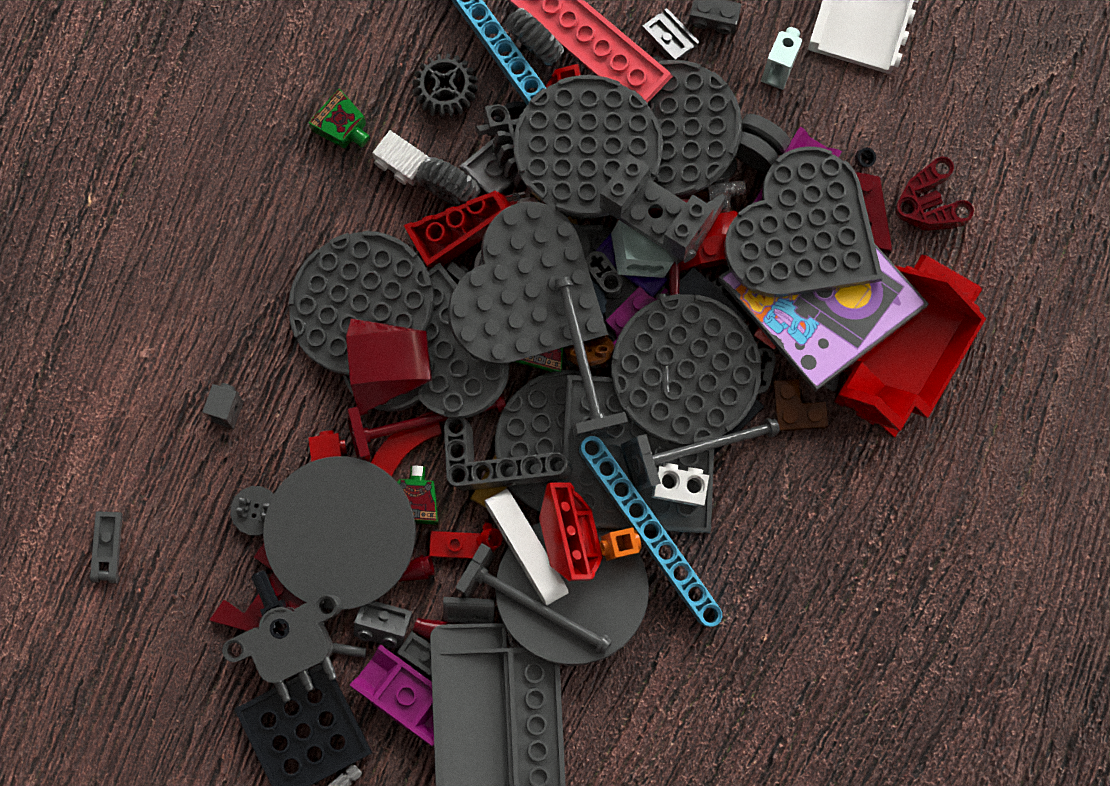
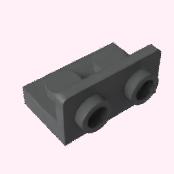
[688,0,742,34]
[353,601,412,649]

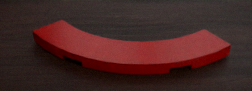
[371,411,442,477]

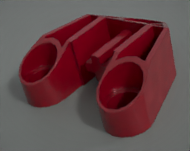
[895,156,974,231]

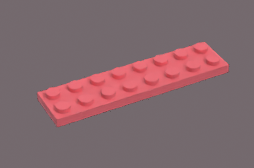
[508,0,672,103]

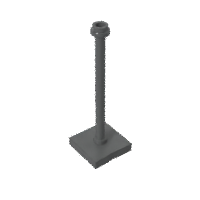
[554,277,628,439]
[621,418,780,492]
[455,543,612,654]

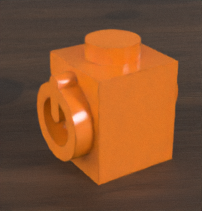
[600,528,641,561]

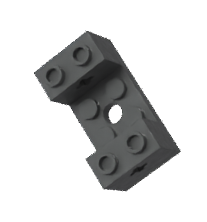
[599,154,714,261]

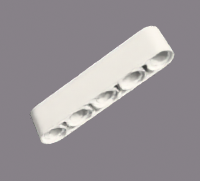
[484,489,569,606]

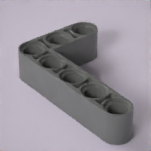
[444,418,573,491]

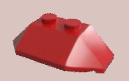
[679,211,738,274]
[539,483,603,581]

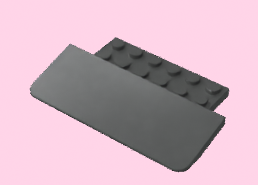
[430,623,566,786]

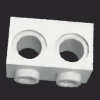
[651,463,709,507]

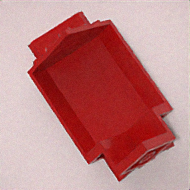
[834,254,986,437]

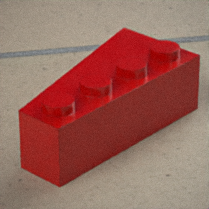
[403,190,511,268]

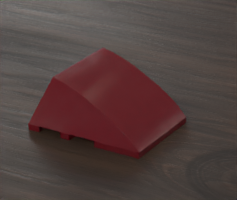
[346,319,432,416]

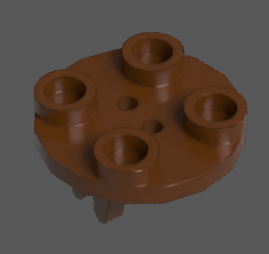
[564,335,614,371]

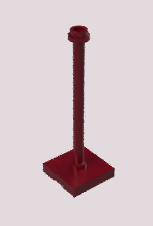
[347,394,506,462]

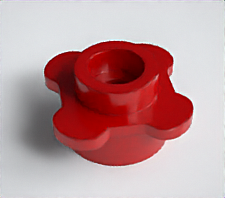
[476,523,503,552]

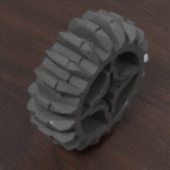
[505,8,564,66]
[412,53,478,119]
[416,157,481,206]

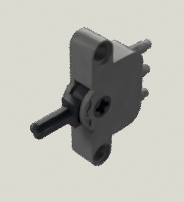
[222,571,342,703]

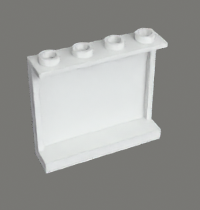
[807,0,919,74]

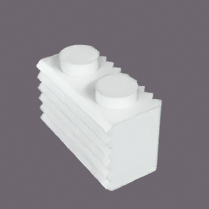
[372,130,428,186]

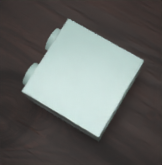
[611,220,674,278]

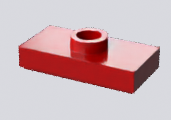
[429,531,481,559]

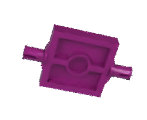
[604,286,668,346]

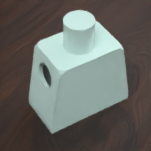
[761,27,802,90]

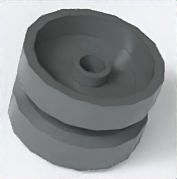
[735,114,791,173]

